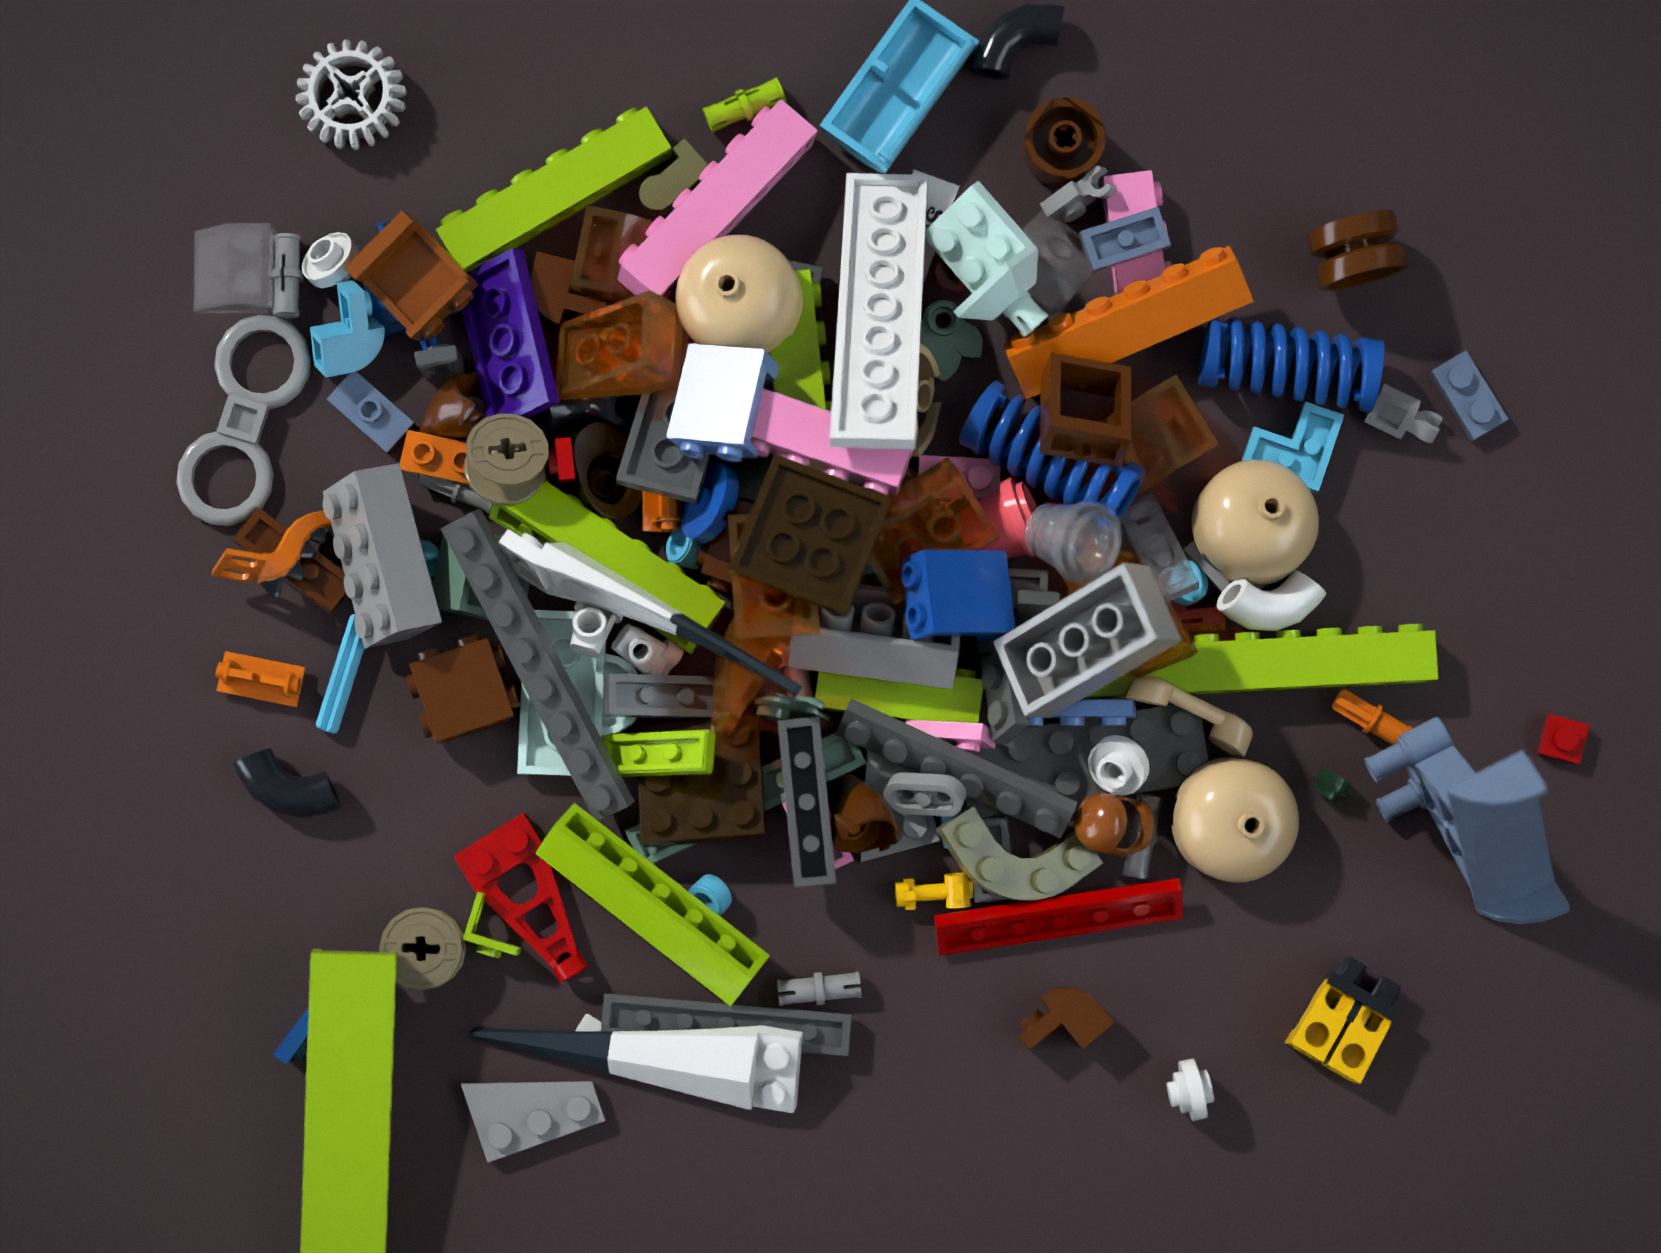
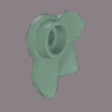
[920,300,983,382]
[754,692,830,722]

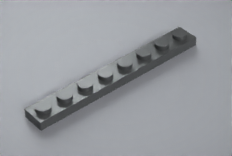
[441,508,635,820]

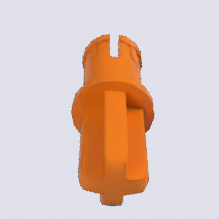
[1332,689,1413,745]

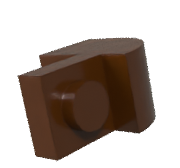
[530,251,610,331]
[1017,987,1115,1050]

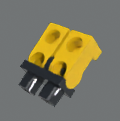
[1285,956,1401,1084]

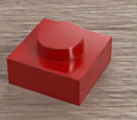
[548,437,575,483]
[1537,714,1590,765]

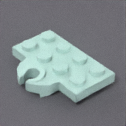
[517,610,638,776]

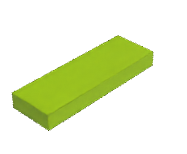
[603,730,716,777]

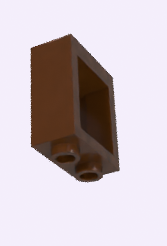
[1040,353,1131,467]

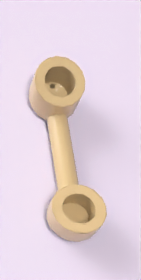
[1126,676,1253,758]

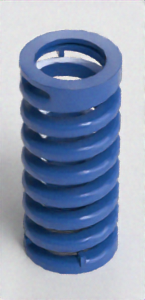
[1198,316,1385,413]
[959,381,1146,533]

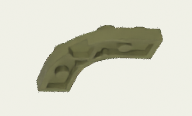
[936,806,1103,900]

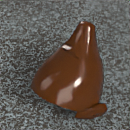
[419,371,487,439]
[831,774,903,853]

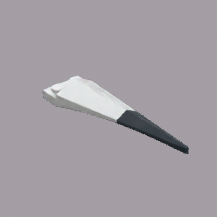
[499,529,803,696]
[469,1025,803,1113]

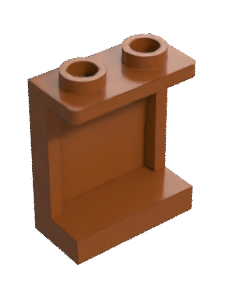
[345,210,479,342]

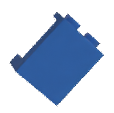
[901,550,1015,640]

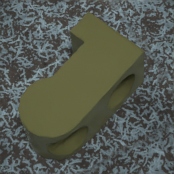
[639,138,708,217]

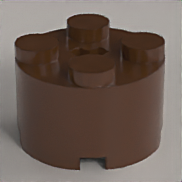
[1022,97,1106,188]

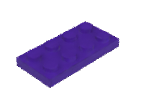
[462,248,560,419]

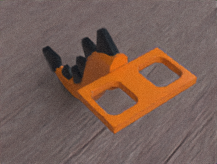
[211,511,334,598]

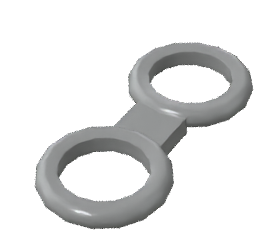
[176,315,311,526]

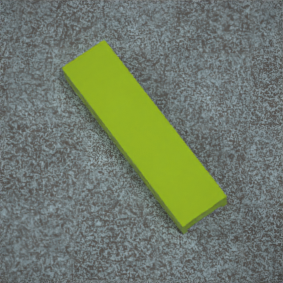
[300,949,397,1253]

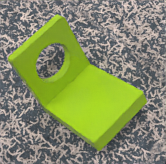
[463,892,522,959]

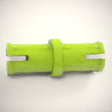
[702,77,787,133]

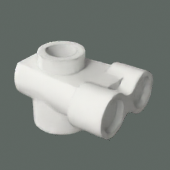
[570,601,623,658]
[611,624,684,675]

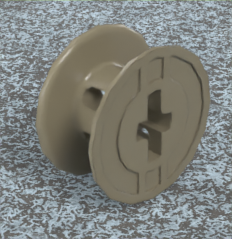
[464,413,548,505]
[379,907,466,990]

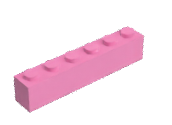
[617,99,818,311]

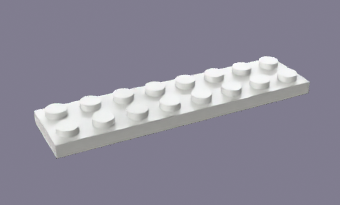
[830,173,928,450]

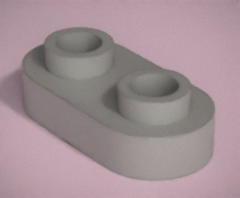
[883,772,967,817]

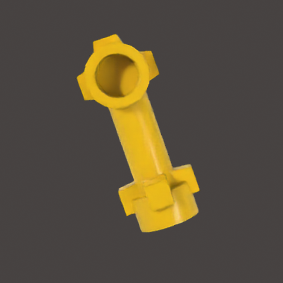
[895,872,974,910]

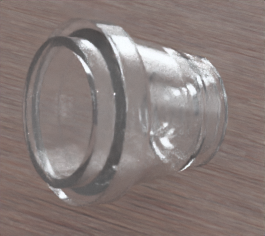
[1025,500,1121,585]

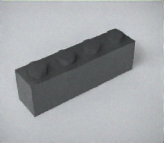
[778,717,836,888]

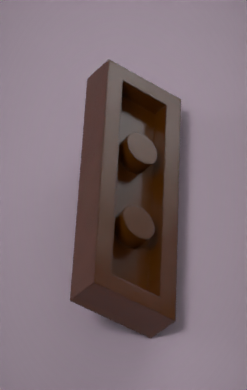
[233,507,347,615]

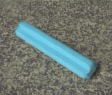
[316,614,364,733]

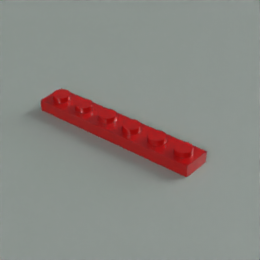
[934,878,1183,956]

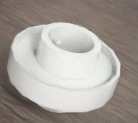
[302,232,359,288]
[1088,735,1150,796]
[1166,1058,1214,1121]

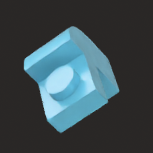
[310,280,385,378]

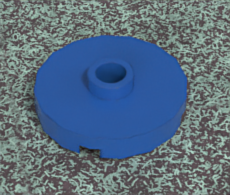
[681,462,739,544]

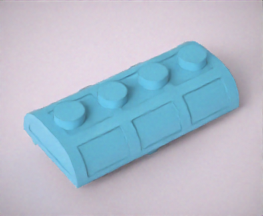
[819,0,979,173]

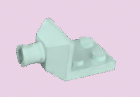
[925,181,1049,337]

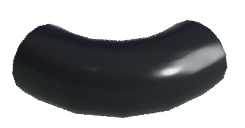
[970,4,1065,79]
[533,383,641,434]
[233,748,341,818]

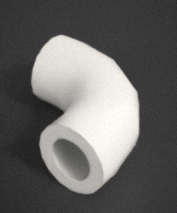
[1217,570,1326,631]

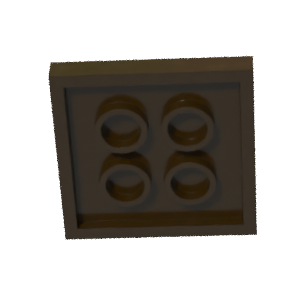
[728,454,893,617]
[636,715,766,848]

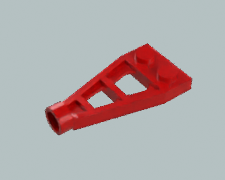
[453,813,588,984]

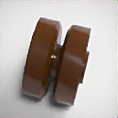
[1306,210,1408,292]

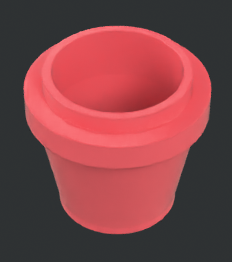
[956,477,1048,558]

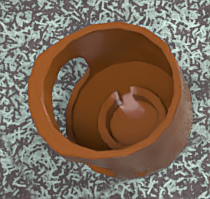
[1074,793,1154,857]

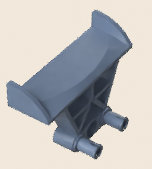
[1364,717,1570,924]

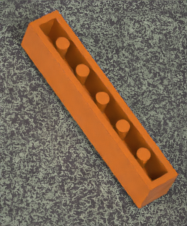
[1003,245,1254,400]

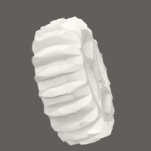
[296,40,406,150]

